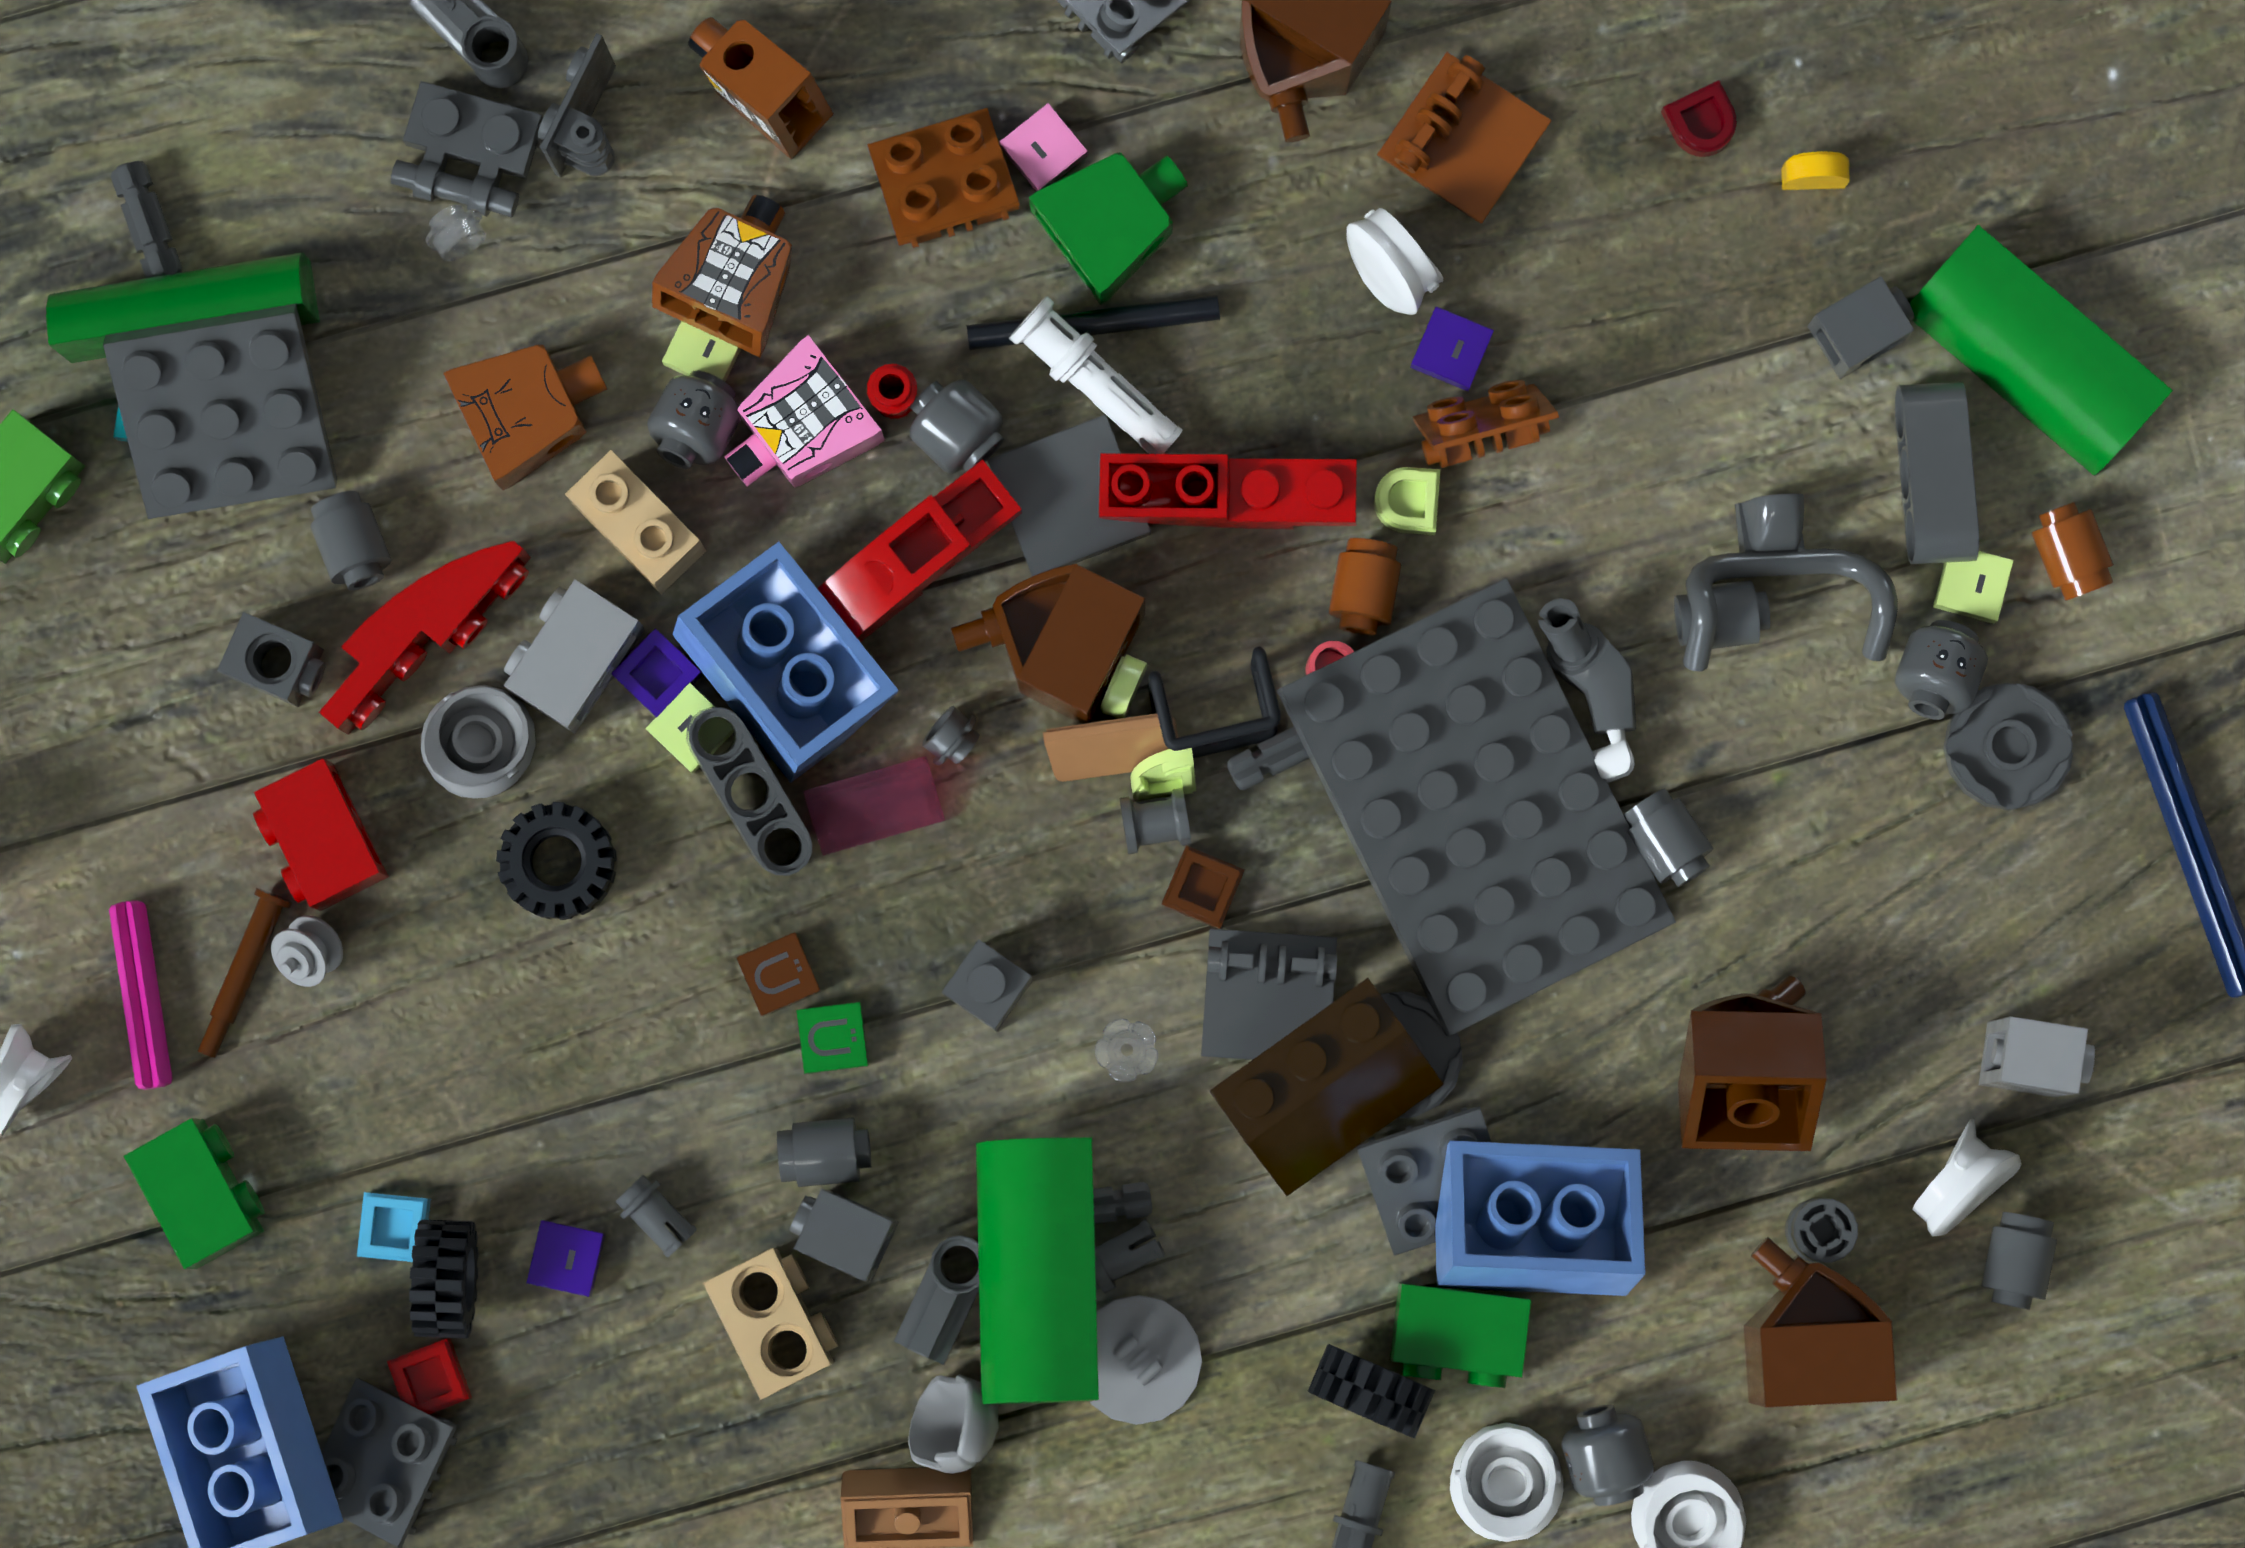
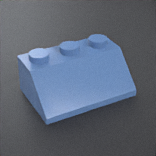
[672,542,899,783]
[1435,1140,1645,1296]

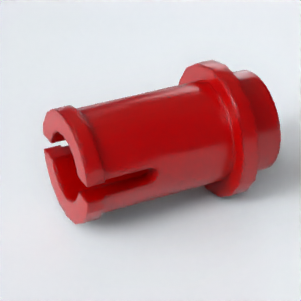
[867,364,917,419]

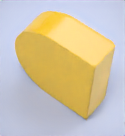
[1781,151,1850,190]

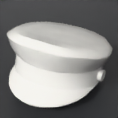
[1347,208,1443,315]
[0,1024,72,1138]
[1912,1118,2021,1236]
[1450,1422,1564,1542]
[1631,1461,1746,1548]

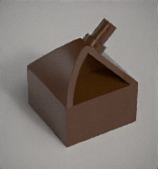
[1240,0,1392,143]
[951,564,1145,724]
[1678,976,1827,1151]
[1744,1237,1897,1408]

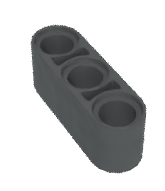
[1895,382,1979,564]
[686,707,812,876]

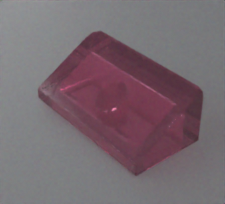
[803,756,945,856]

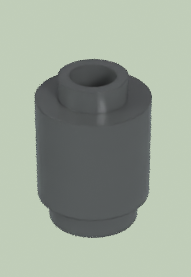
[310,491,392,590]
[1674,580,1770,649]
[1624,788,1714,887]
[777,1117,871,1187]
[1981,1212,2057,1310]

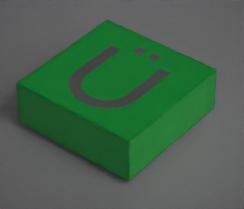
[796,1002,869,1074]

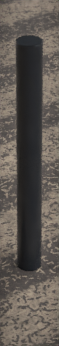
[967,295,1220,350]

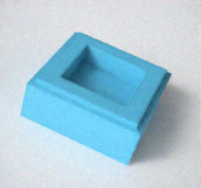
[357,1192,431,1262]

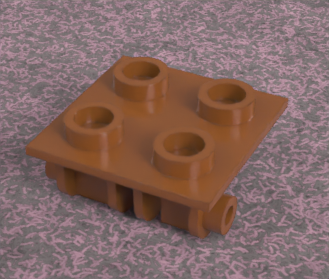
[1377,52,1552,224]
[867,108,1020,249]
[1413,380,1559,468]

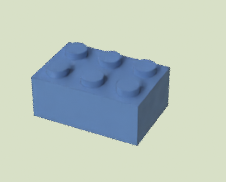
[137,1336,344,1548]

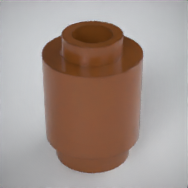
[2031,502,2114,601]
[1328,538,1401,635]

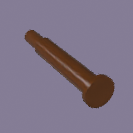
[198,888,292,1058]

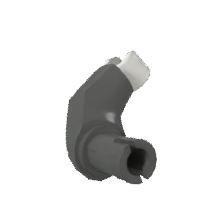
[1538,598,1636,782]

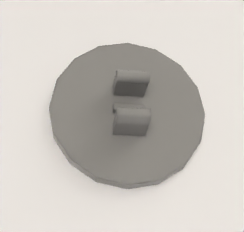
[1089,1295,1202,1425]

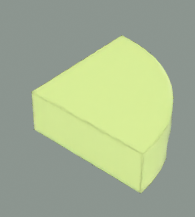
[1130,748,1196,800]

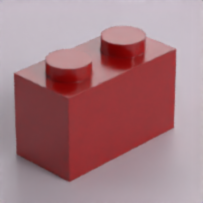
[253,758,389,911]

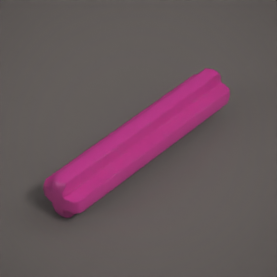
[109,900,172,1090]

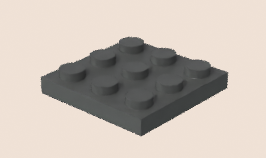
[103,304,337,519]

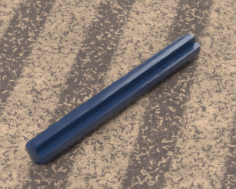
[2124,692,2245,998]

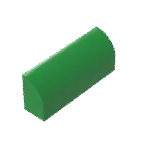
[1909,225,2173,476]
[46,252,320,363]
[976,1137,1099,1404]

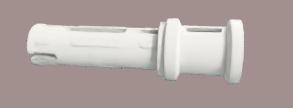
[1009,296,1183,454]

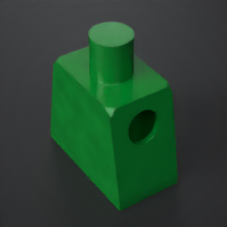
[1029,152,1188,305]

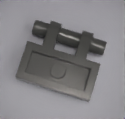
[391,81,543,217]

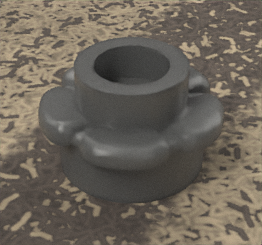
[922,706,980,765]

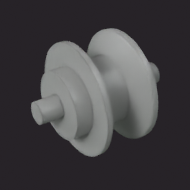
[271,915,343,987]

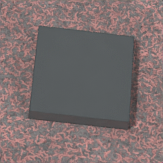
[987,414,1151,576]

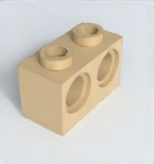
[565,450,706,595]
[703,1248,838,1400]

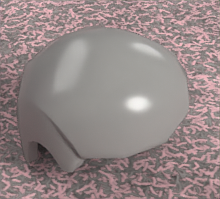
[908,1374,999,1474]

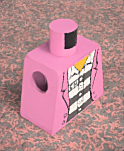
[724,335,885,488]

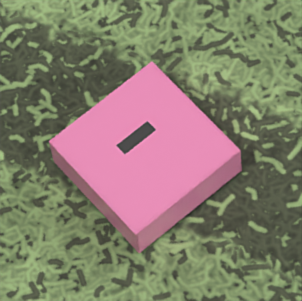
[999,103,1088,192]

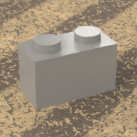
[504,579,645,734]
[1978,1016,2095,1097]

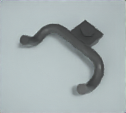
[1683,494,1898,672]

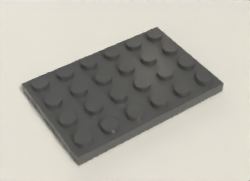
[1276,578,1676,1036]

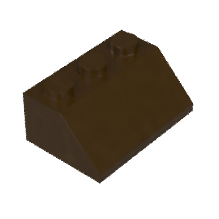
[1209,978,1444,1196]

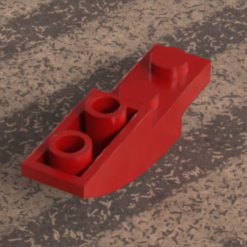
[1099,453,1357,529]
[817,459,1022,642]
[318,540,531,735]

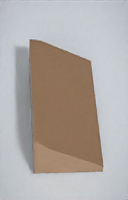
[1043,714,1178,782]
[841,1468,973,1548]

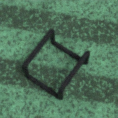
[1148,647,1281,759]

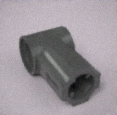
[409,0,529,88]
[894,1235,979,1365]

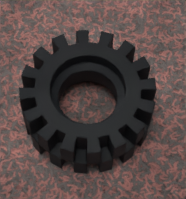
[496,802,617,920]
[409,1220,479,1338]
[1307,1344,1435,1438]

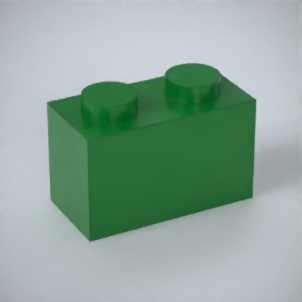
[124,1118,265,1270]
[1390,1283,1531,1388]

